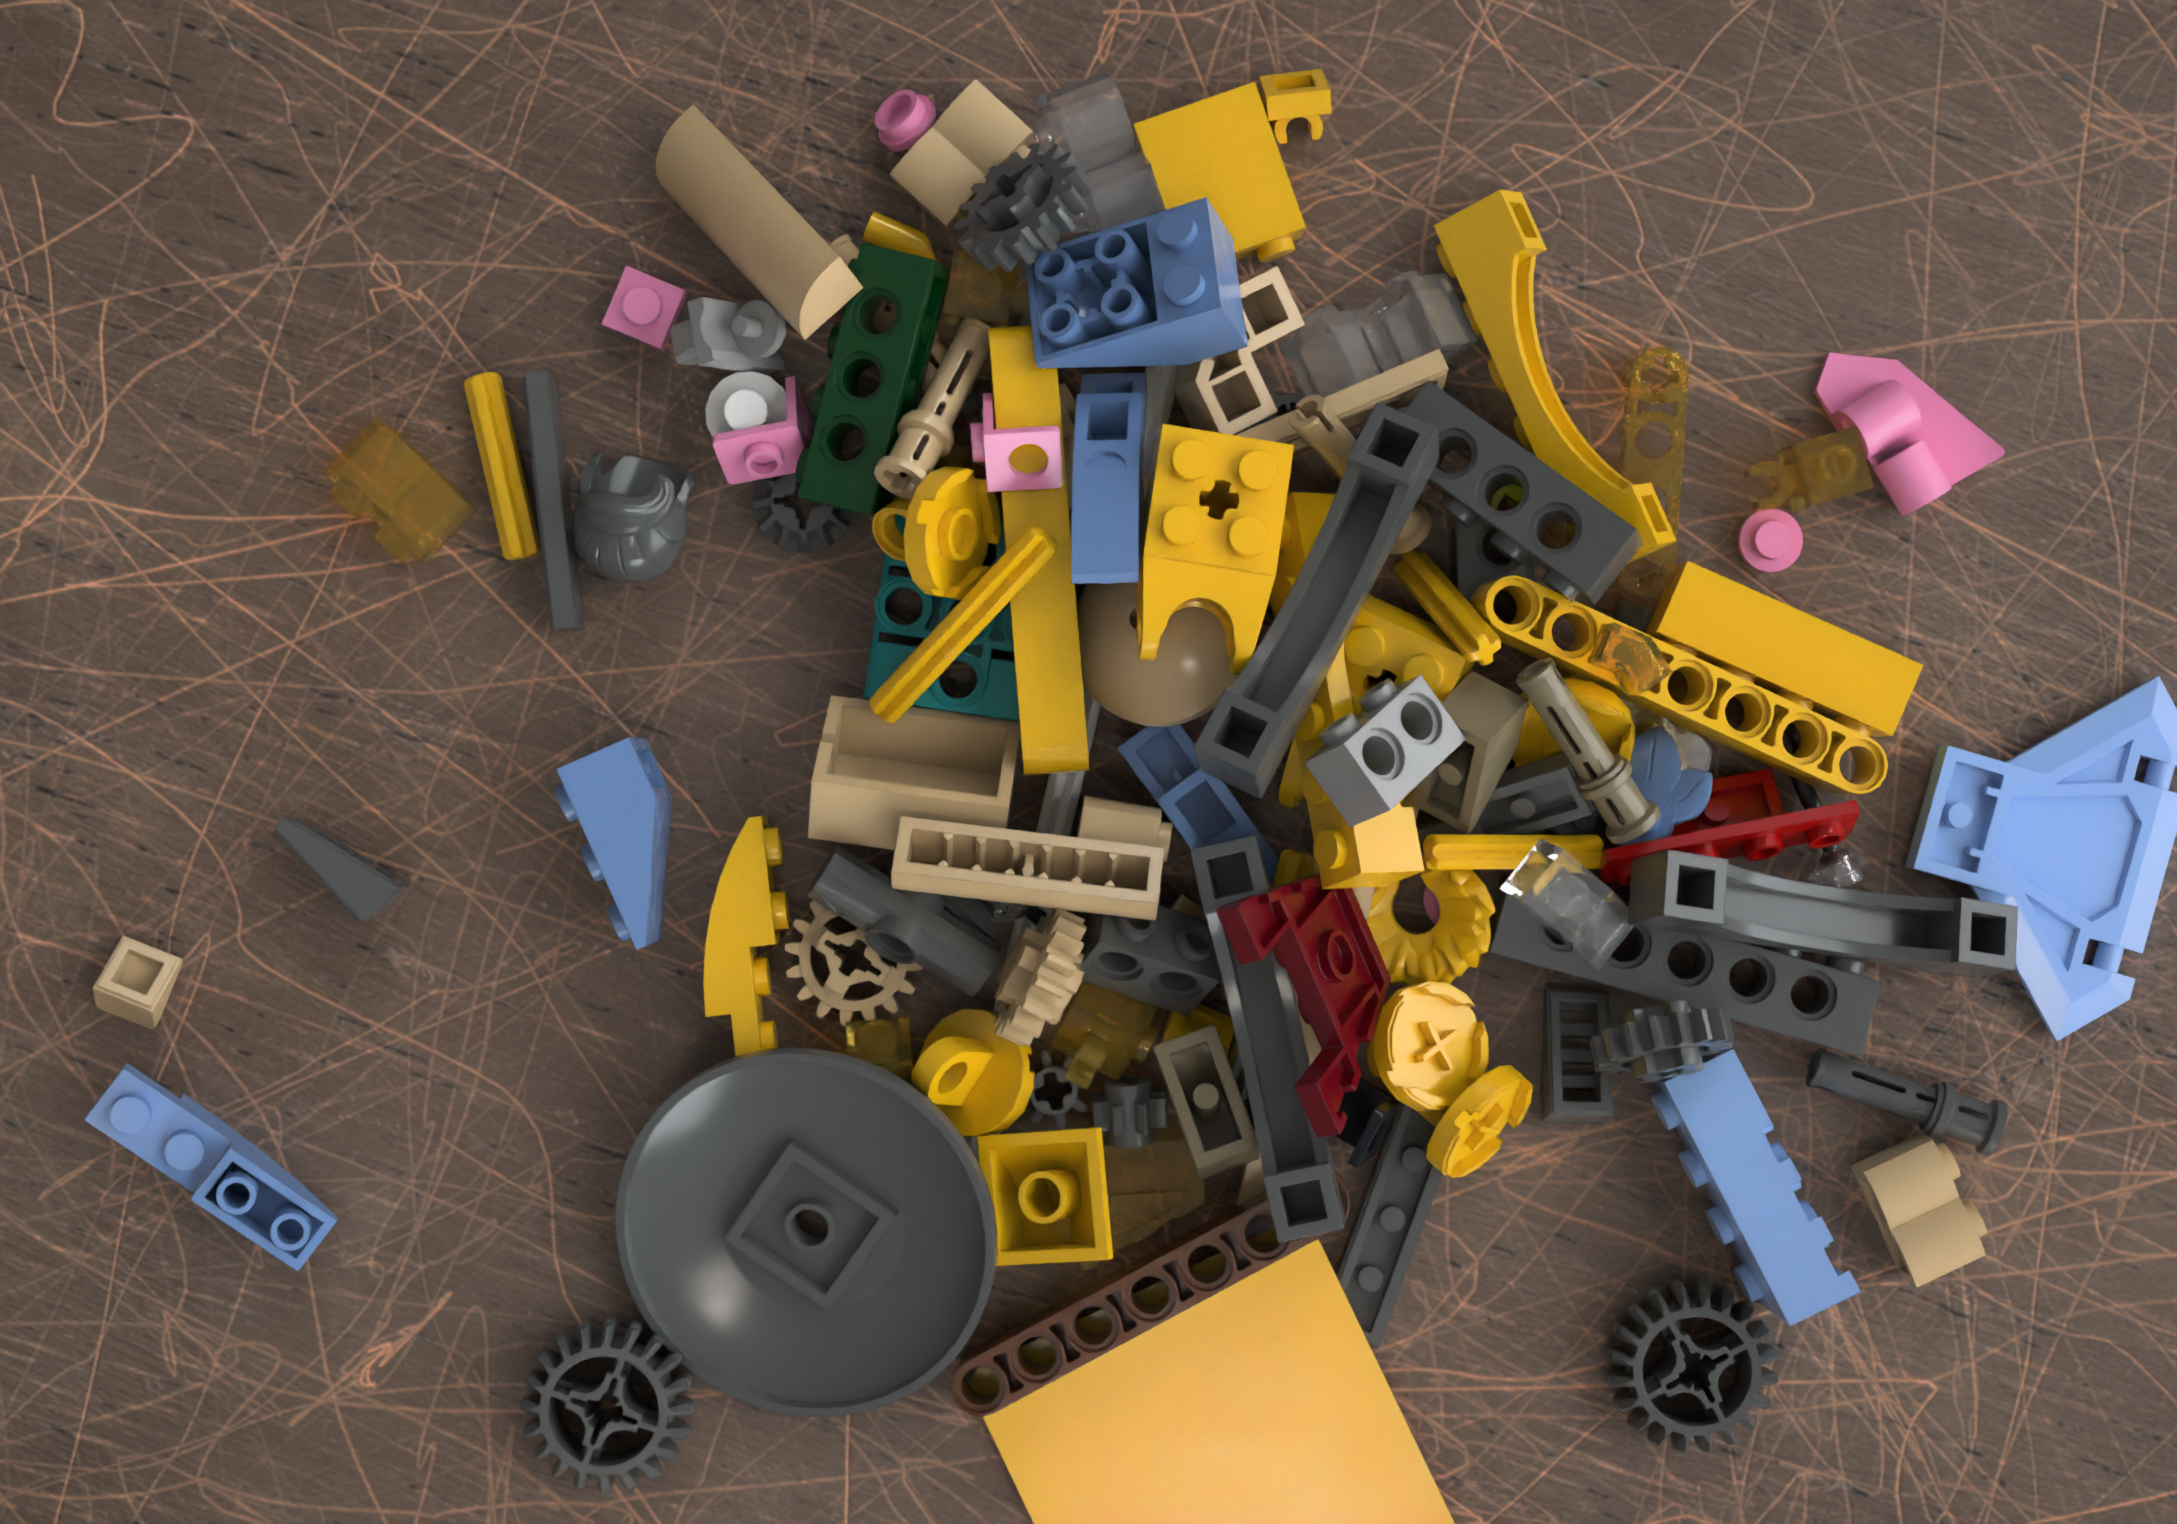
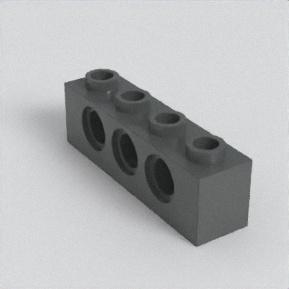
[1403,380,1643,606]

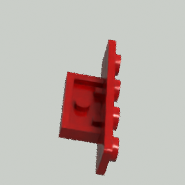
[1598,768,1860,886]

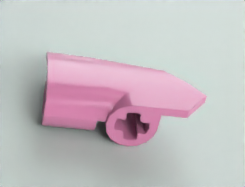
[1813,352,2005,517]

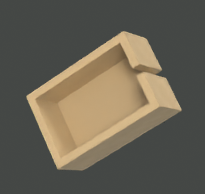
[808,695,1020,850]

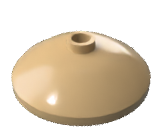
[1077,583,1239,727]

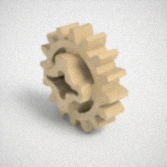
[785,900,924,1026]
[994,908,1087,1047]

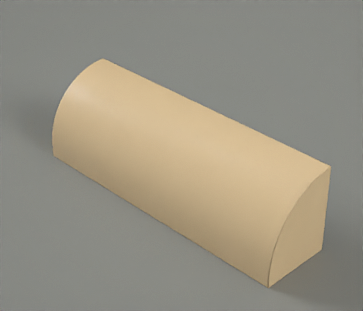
[656,104,863,340]
[891,816,1165,921]

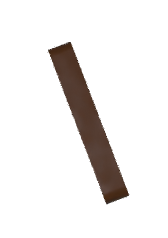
[951,1170,1350,1417]

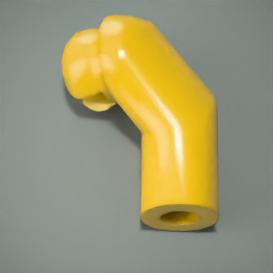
[863,211,936,260]

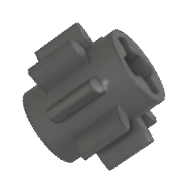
[1029,1048,1093,1129]
[1090,1073,1168,1149]

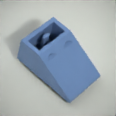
[1025,197,1248,369]
[554,737,672,950]

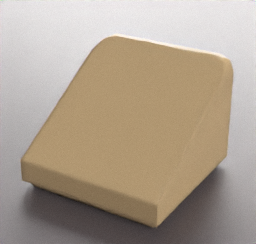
[92,935,183,1029]

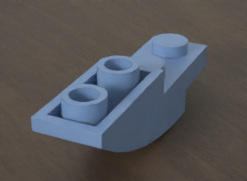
[1071,372,1148,584]
[1117,724,1279,888]
[84,1063,338,1271]

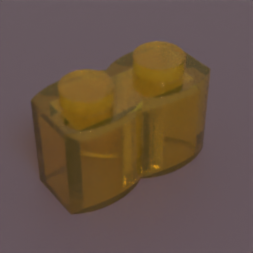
[323,416,478,564]

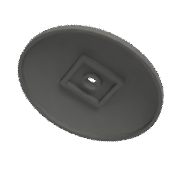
[615,1048,998,1417]

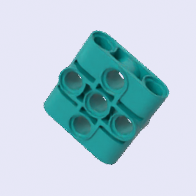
[862,514,1019,721]

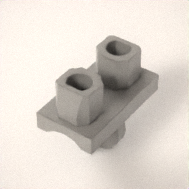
[670,297,787,375]

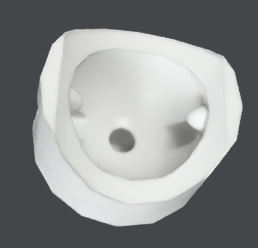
[705,371,787,438]

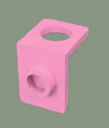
[713,376,811,485]
[971,393,1063,492]

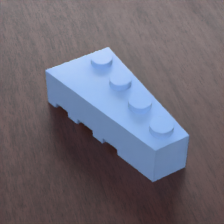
[1651,1048,1861,1326]

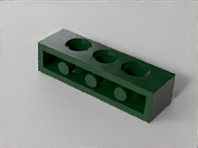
[795,243,951,518]

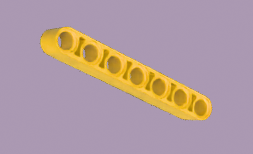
[988,325,1089,776]
[1469,575,1888,794]

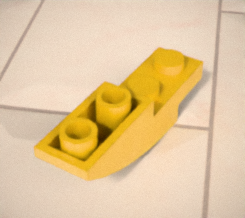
[703,815,790,1057]

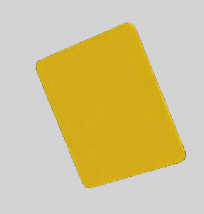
[971,1227,1455,1524]

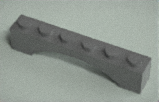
[1194,402,1439,799]
[1190,835,1345,1243]
[1627,850,2018,978]

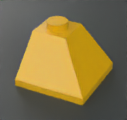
[977,1127,1113,1266]

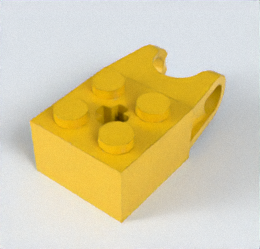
[1137,424,1294,675]
[1278,594,1475,810]

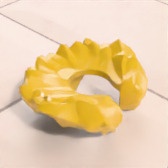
[1367,858,1495,986]

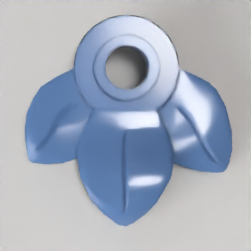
[1620,726,1713,846]

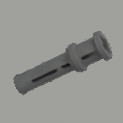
[1806,1048,2008,1156]

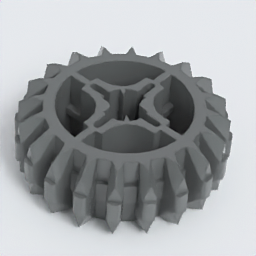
[1603,1278,1778,1453]
[520,1317,696,1494]

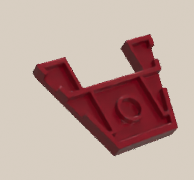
[1216,872,1391,1138]

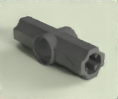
[807,845,1002,997]

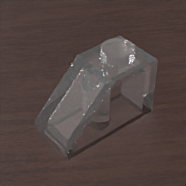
[1500,839,1635,970]

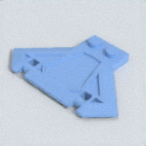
[1905,676,2177,1041]

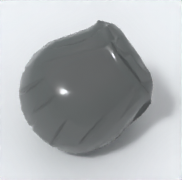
[571,452,697,583]

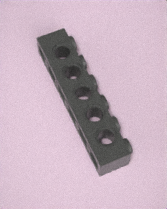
[1488,869,1882,1056]

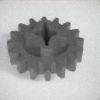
[955,144,1092,272]
[1589,1000,1735,1083]

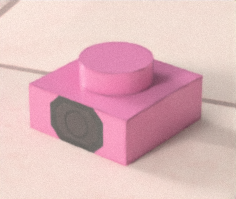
[602,266,688,352]

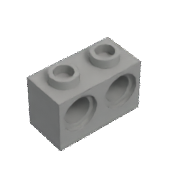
[1304,674,1466,827]

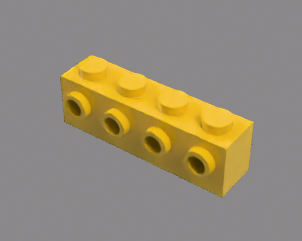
[1645,561,1923,738]

